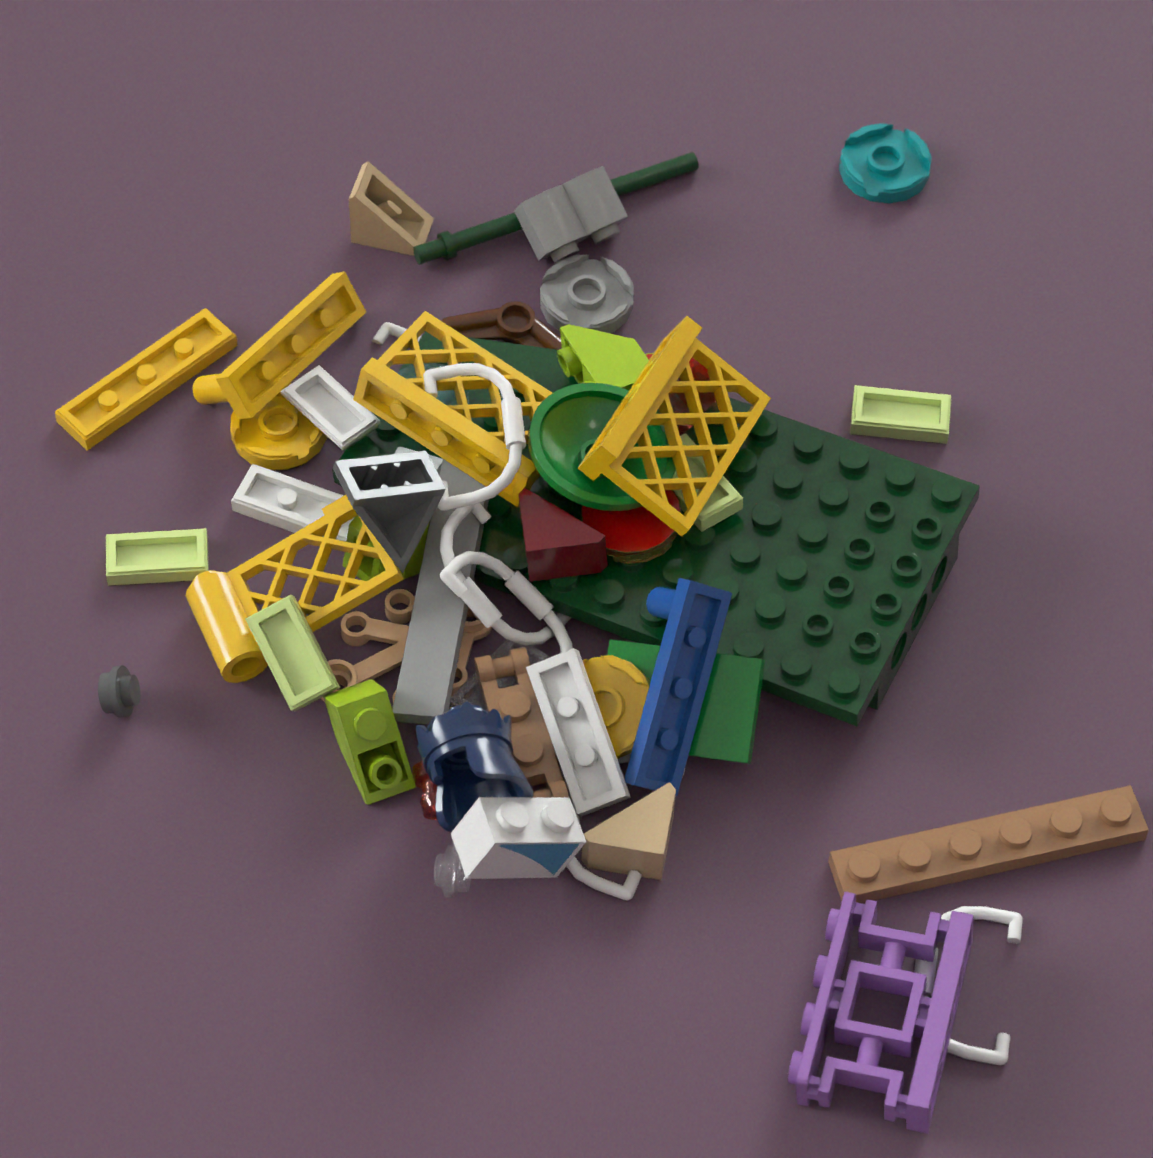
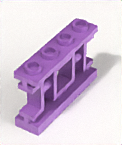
[788,892,974,1133]

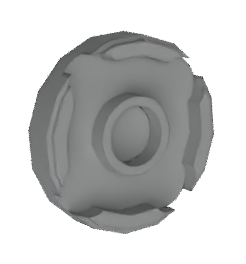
[540,255,634,334]

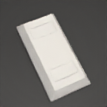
[281,365,381,451]

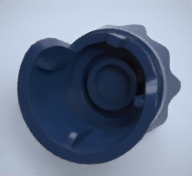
[416,702,533,832]

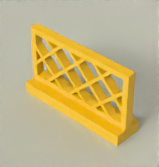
[353,311,552,507]
[578,316,771,536]

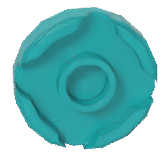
[839,123,932,204]

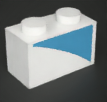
[451,797,586,879]

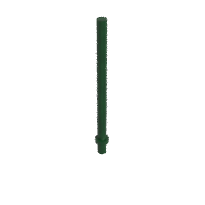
[413,152,699,265]

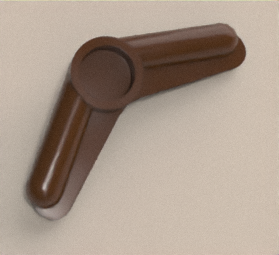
[441,301,562,350]

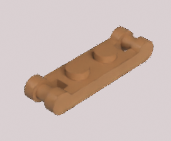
[474,647,569,797]

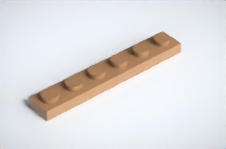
[828,785,1149,904]

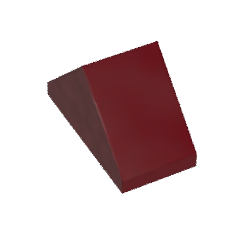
[518,487,608,582]

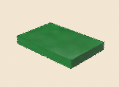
[607,639,765,764]

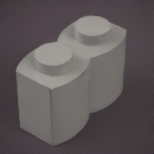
[514,166,628,263]

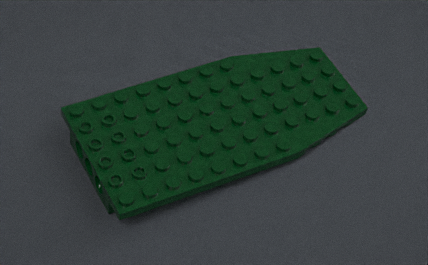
[332,331,980,726]

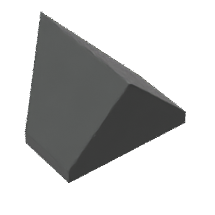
[333,450,446,573]

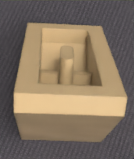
[349,161,434,256]
[582,782,676,880]

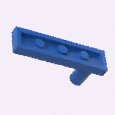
[624,578,732,796]

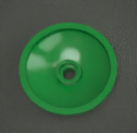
[528,383,676,511]

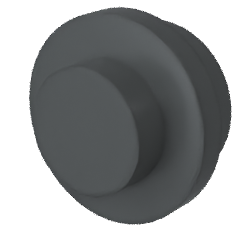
[98,665,140,718]

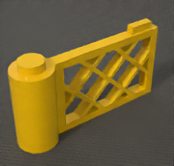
[185,495,404,683]

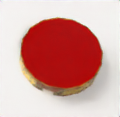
[581,490,681,564]

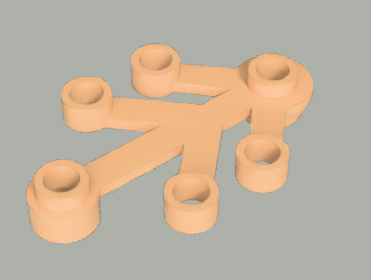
[321,589,493,704]

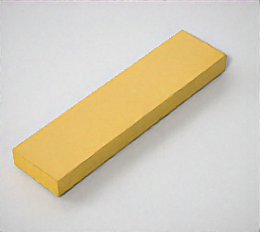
[55,308,238,451]

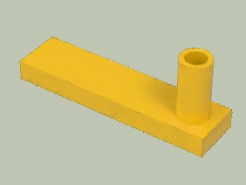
[193,272,366,420]

